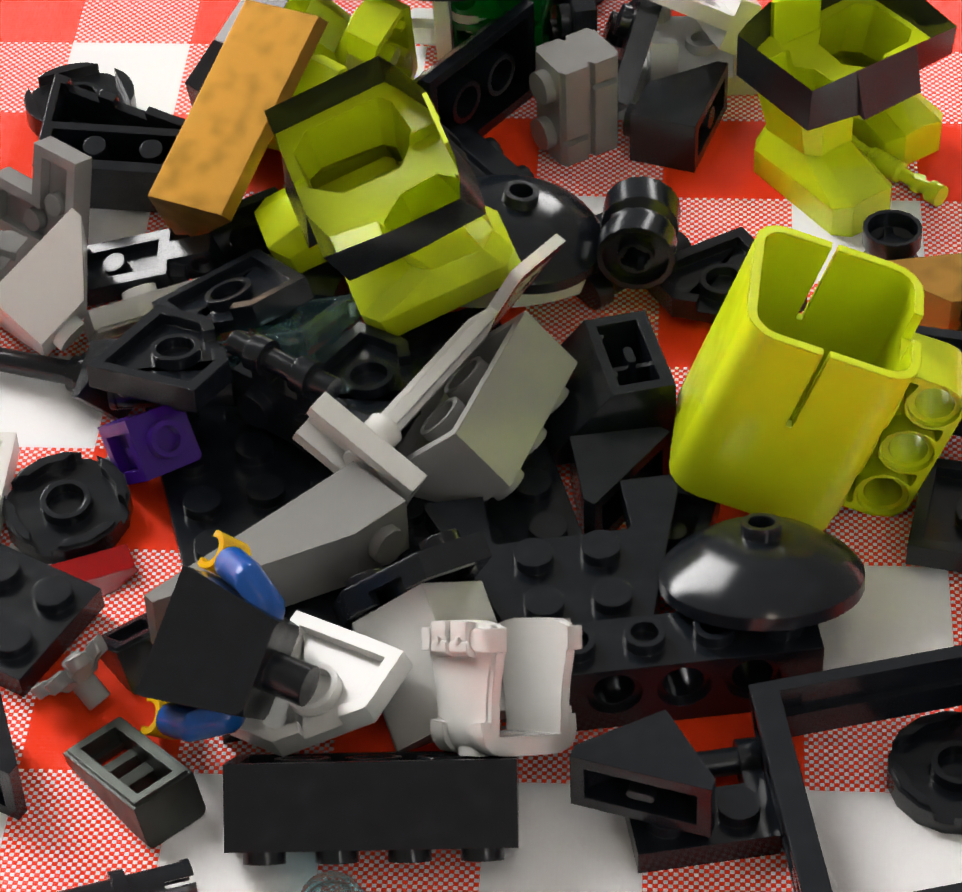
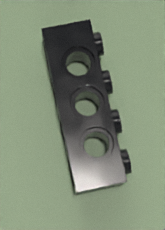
[569,612,824,731]

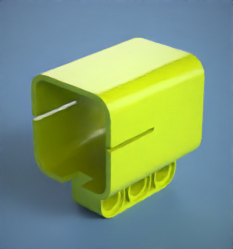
[669,225,962,531]

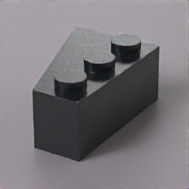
[32,72,186,213]

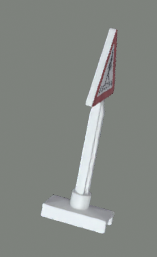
[292,233,566,505]

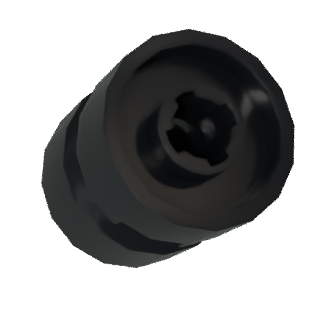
[596,176,681,290]

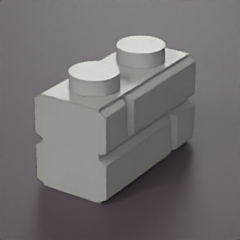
[529,28,618,167]

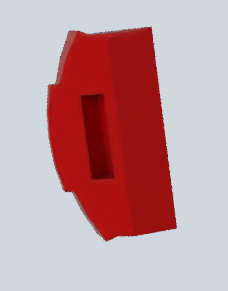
[50,544,139,596]

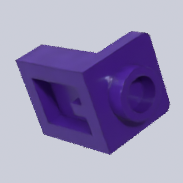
[97,405,202,485]

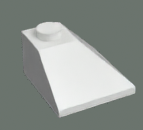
[0,208,87,356]

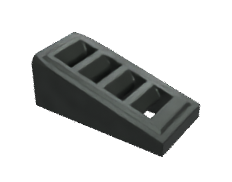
[63,717,206,848]

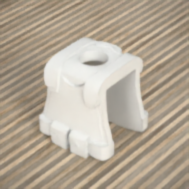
[421,617,583,757]

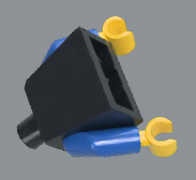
[135,530,320,743]

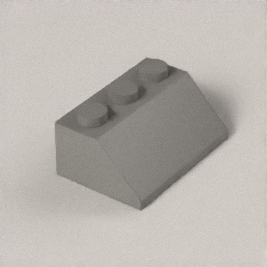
[395,310,578,502]

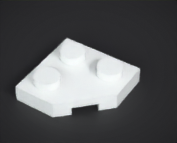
[230,610,413,757]

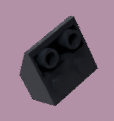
[543,310,676,466]

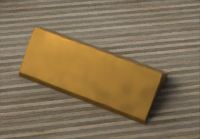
[148,0,328,237]

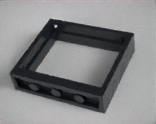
[748,645,962,892]

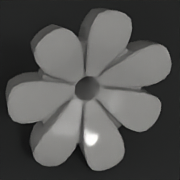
[30,633,111,711]

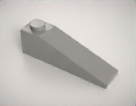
[144,461,410,644]

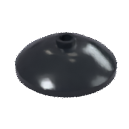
[476,174,602,294]
[658,513,865,632]

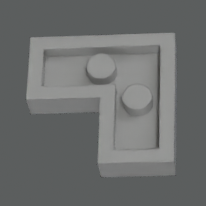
[0,136,92,247]

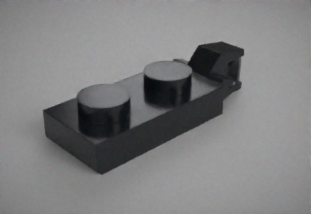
[87,228,224,307]

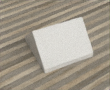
[352,581,506,752]

